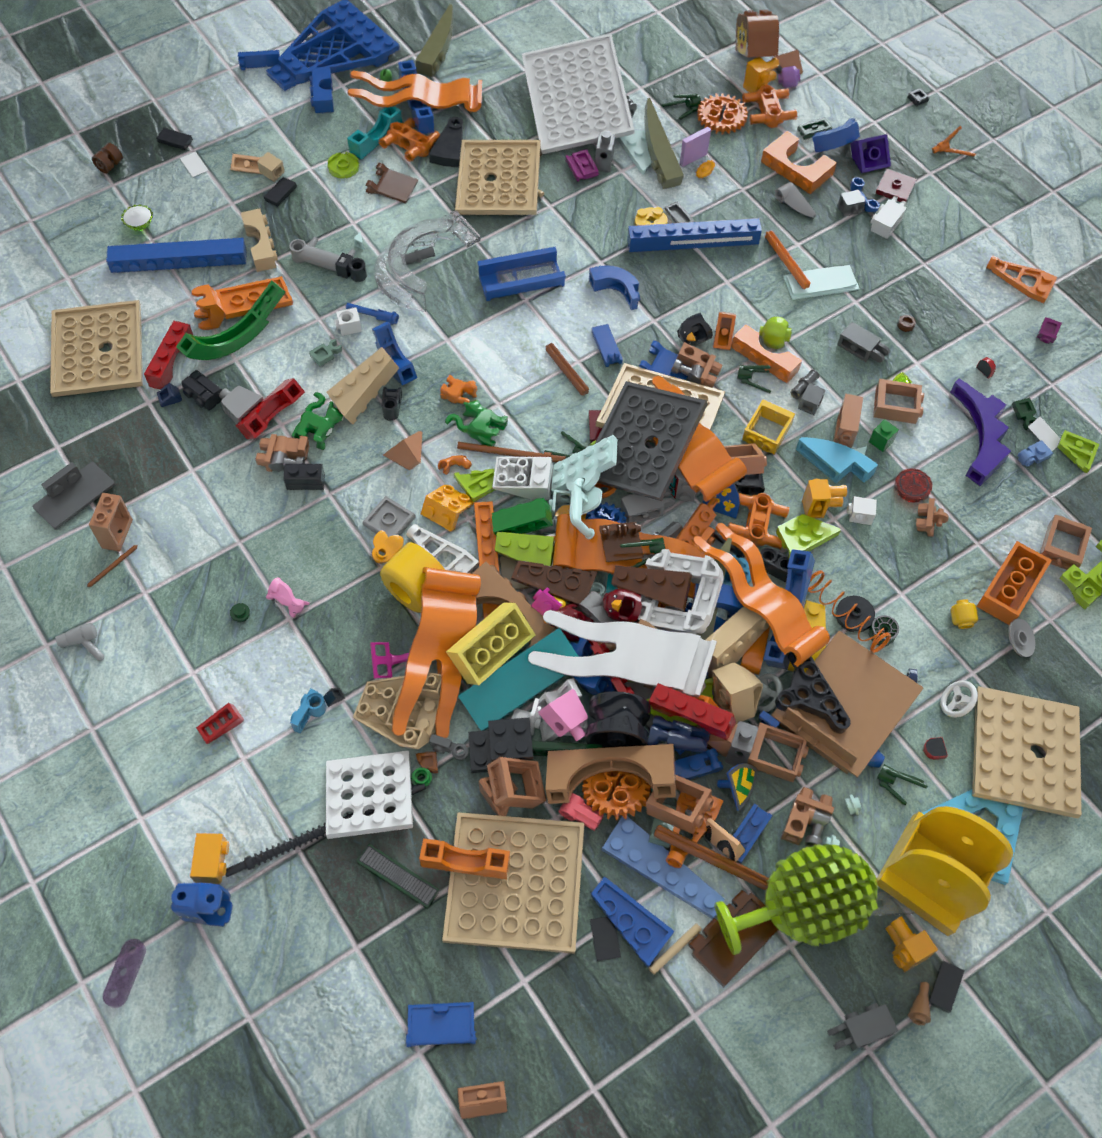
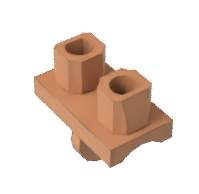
[916,498,949,537]

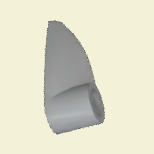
[775,182,816,218]
[579,591,617,623]

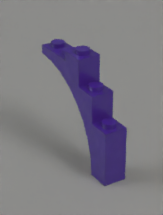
[950,378,1011,486]

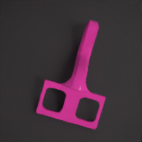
[370,642,409,679]

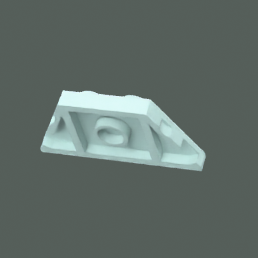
[617,130,652,175]

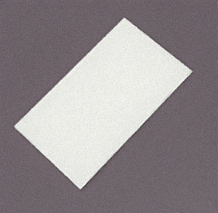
[180,152,208,177]
[1028,417,1060,451]

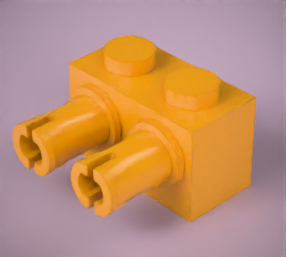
[743,57,779,93]
[802,479,847,519]
[190,833,229,884]
[885,916,938,973]

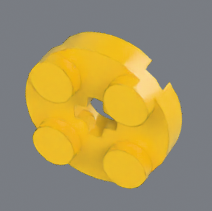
[635,207,668,226]

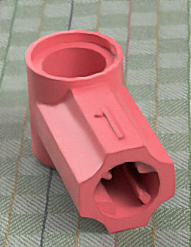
[558,793,604,831]

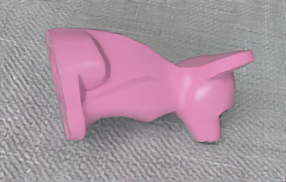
[266,577,310,617]

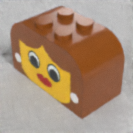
[735,10,779,57]

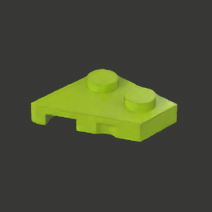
[1057,430,1099,473]
[454,469,495,502]

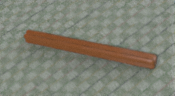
[654,825,769,891]

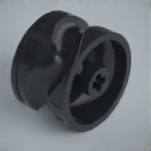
[585,691,651,748]

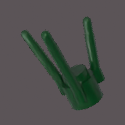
[661,93,701,120]
[737,365,771,393]
[544,431,587,458]
[620,537,665,568]
[877,764,928,805]

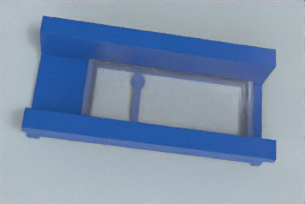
[477,246,566,301]

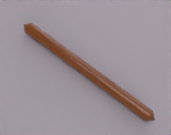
[87,545,138,587]

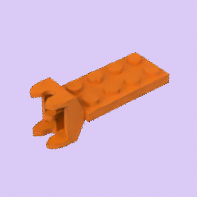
[191,276,293,330]

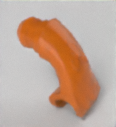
[438,455,472,474]

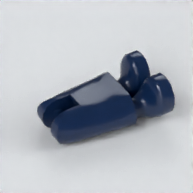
[648,715,710,752]

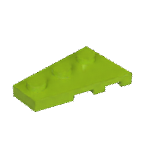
[495,532,554,566]

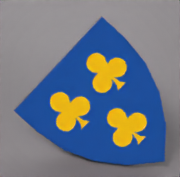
[702,483,740,519]

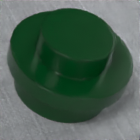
[230,603,250,622]

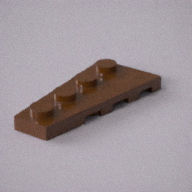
[511,560,597,606]
[611,566,692,612]

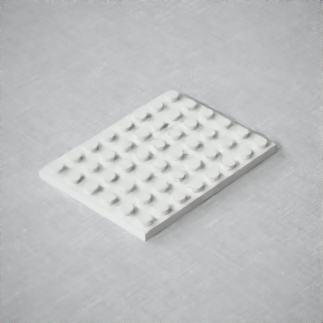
[522,33,635,154]

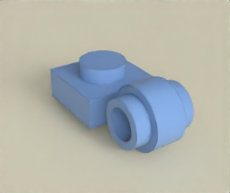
[1017,440,1053,467]

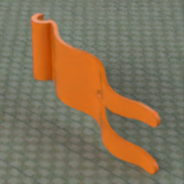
[348,71,482,112]
[652,376,747,502]
[553,514,705,599]
[692,523,830,667]
[392,567,481,738]

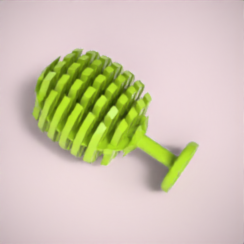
[714,844,878,955]

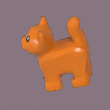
[440,375,477,404]

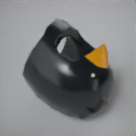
[677,312,713,345]

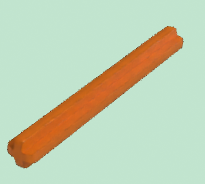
[765,231,811,289]

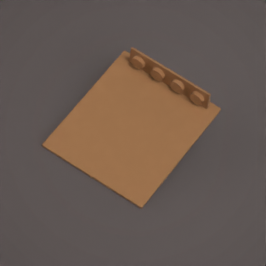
[771,630,923,777]

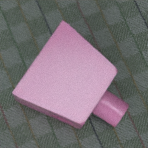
[538,688,588,742]

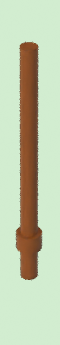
[457,442,566,463]

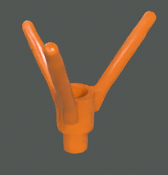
[932,126,976,156]

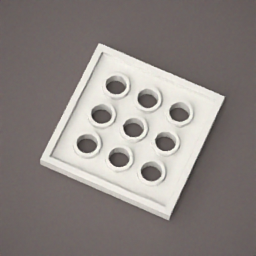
[326,750,413,839]

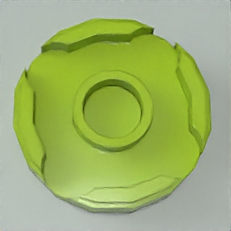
[327,152,360,179]

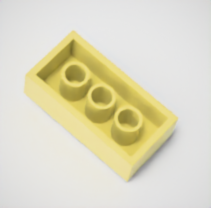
[446,603,536,685]

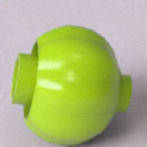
[759,316,792,349]

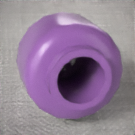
[778,66,801,88]

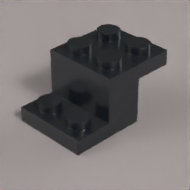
[468,717,533,773]

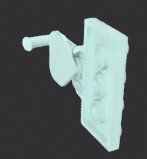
[551,435,618,539]

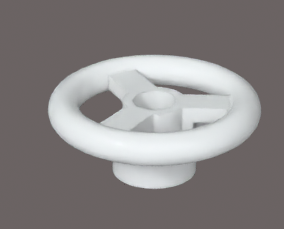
[940,681,978,718]

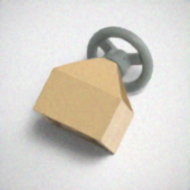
[712,662,783,724]

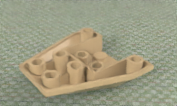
[353,672,441,749]

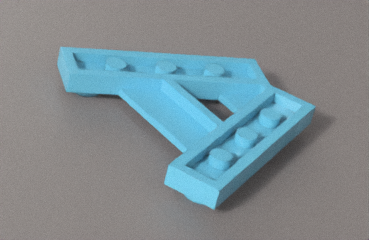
[922,789,1023,885]

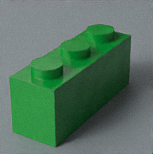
[492,498,553,536]

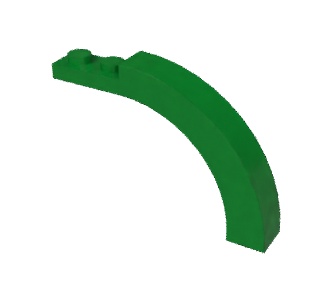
[176,280,286,360]

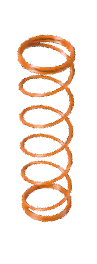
[808,570,891,653]

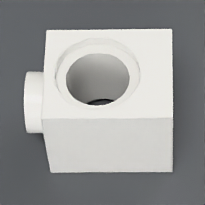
[334,308,362,336]
[847,496,877,525]

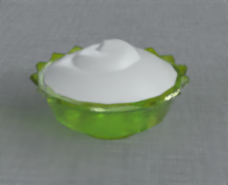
[121,204,153,231]

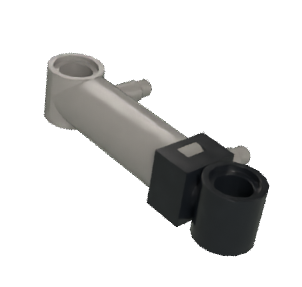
[289,237,367,282]

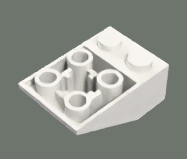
[493,457,553,500]

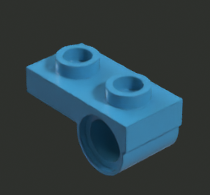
[290,688,326,734]

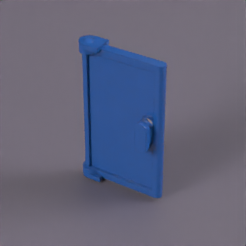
[406,1002,477,1047]

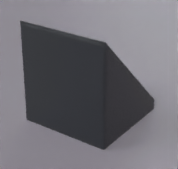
[323,688,345,707]

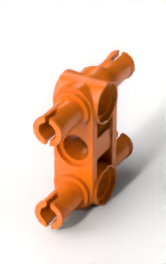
[742,85,797,128]
[379,118,440,162]
[727,493,789,550]

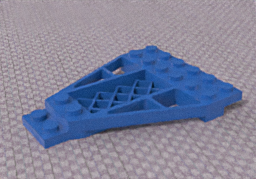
[266,0,400,91]

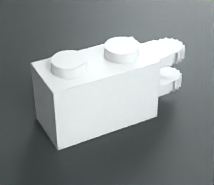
[870,196,906,239]

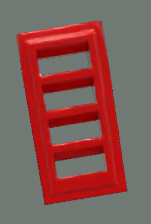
[196,702,244,744]

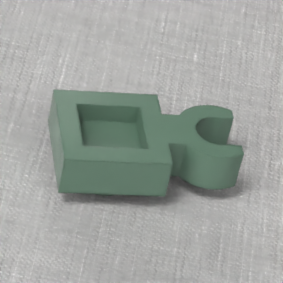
[309,339,342,367]

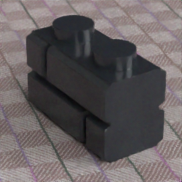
[181,370,222,411]
[283,464,325,490]

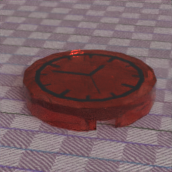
[894,468,932,503]

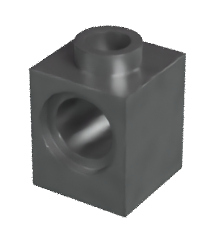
[838,190,865,217]

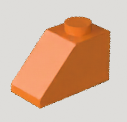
[713,312,736,350]

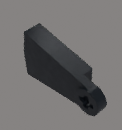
[429,117,463,167]

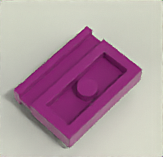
[566,149,599,182]

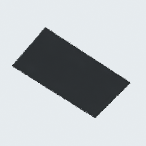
[590,917,621,961]

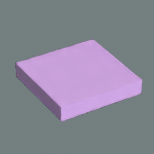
[679,127,711,167]

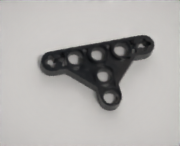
[775,652,851,733]

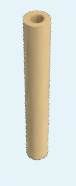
[648,923,702,975]

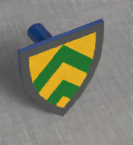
[717,763,757,811]

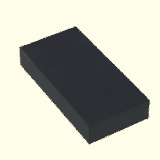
[156,128,193,150]
[264,177,297,207]
[929,960,965,1013]

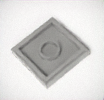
[363,496,416,537]

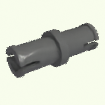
[400,246,435,266]
[790,369,820,399]

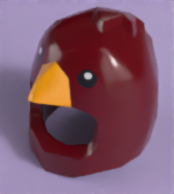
[603,589,642,623]

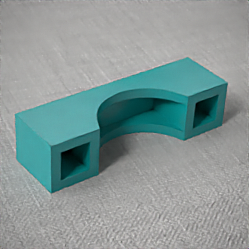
[347,106,403,160]

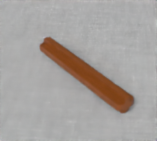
[545,343,589,396]

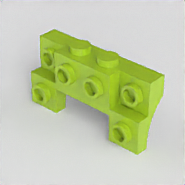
[1059,540,1102,609]

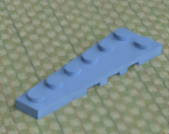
[602,816,724,919]

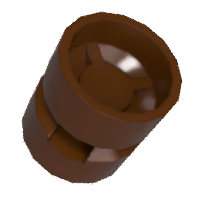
[91,143,123,174]

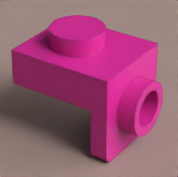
[531,587,562,616]

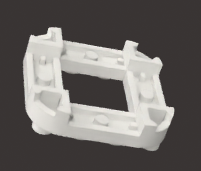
[633,549,724,634]

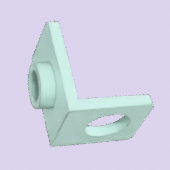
[549,490,571,518]

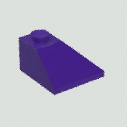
[850,134,891,173]

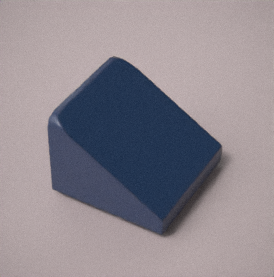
[157,383,182,407]

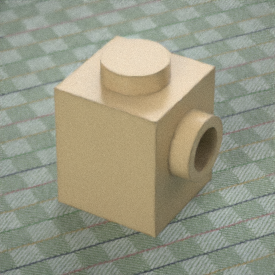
[257,152,285,182]

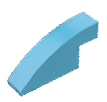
[796,437,878,483]

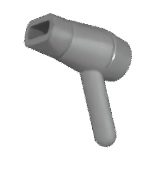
[55,623,104,661]

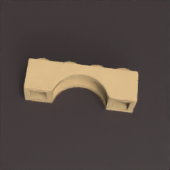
[241,209,278,272]

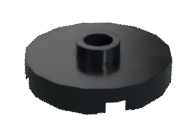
[836,595,875,632]

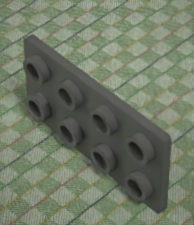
[32,462,115,530]

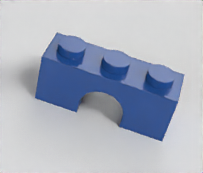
[309,68,334,113]

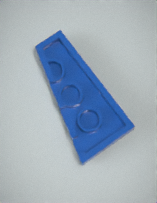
[591,876,674,968]

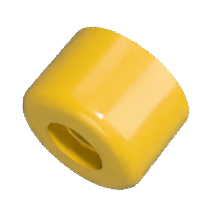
[380,542,445,613]

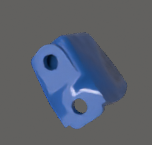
[171,883,233,927]

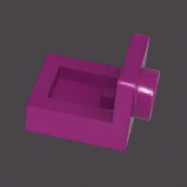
[1036,317,1062,344]

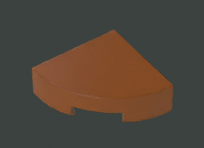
[416,751,438,773]

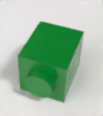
[869,419,899,452]

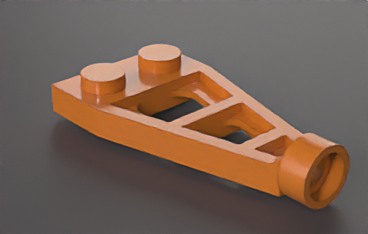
[986,256,1058,304]
[666,792,723,868]

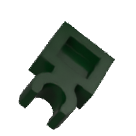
[1011,397,1037,430]

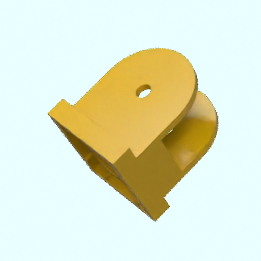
[877,806,1013,936]

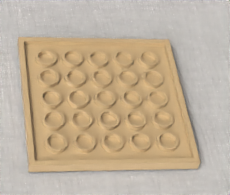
[442,812,584,954]

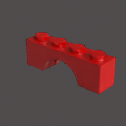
[144,320,194,390]
[235,378,305,439]
[649,683,736,741]

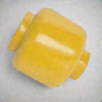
[950,599,978,629]

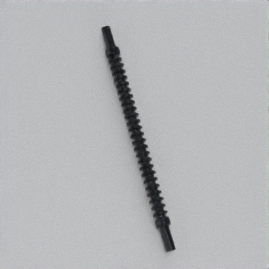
[225,784,426,878]

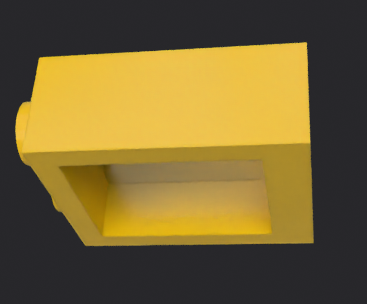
[742,399,795,455]

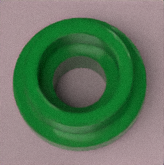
[411,767,432,787]

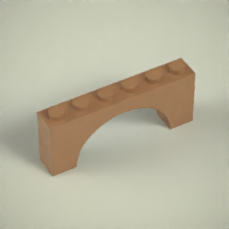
[472,562,556,648]
[545,744,676,804]

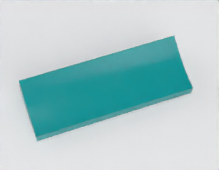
[458,627,579,731]

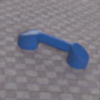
[850,177,880,212]

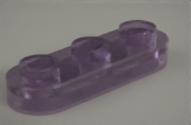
[103,939,146,1008]

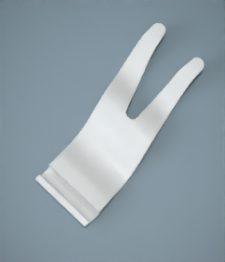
[528,610,717,697]

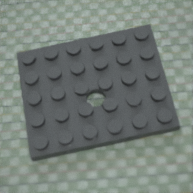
[595,381,708,501]

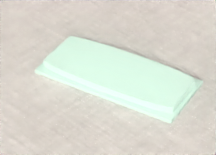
[783,265,859,300]

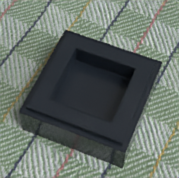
[907,88,930,107]

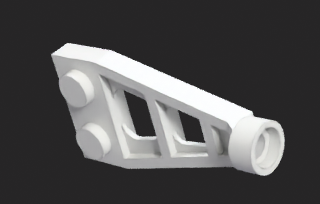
[406,524,479,573]

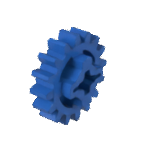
[585,502,627,523]

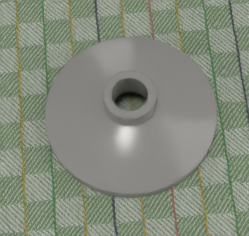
[1009,619,1035,657]

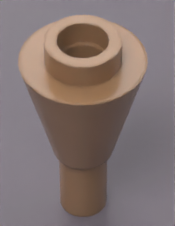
[908,982,931,1025]

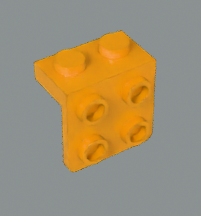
[420,485,474,531]

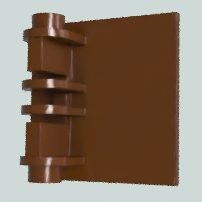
[599,522,644,562]

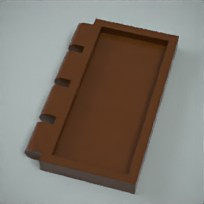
[688,890,779,988]

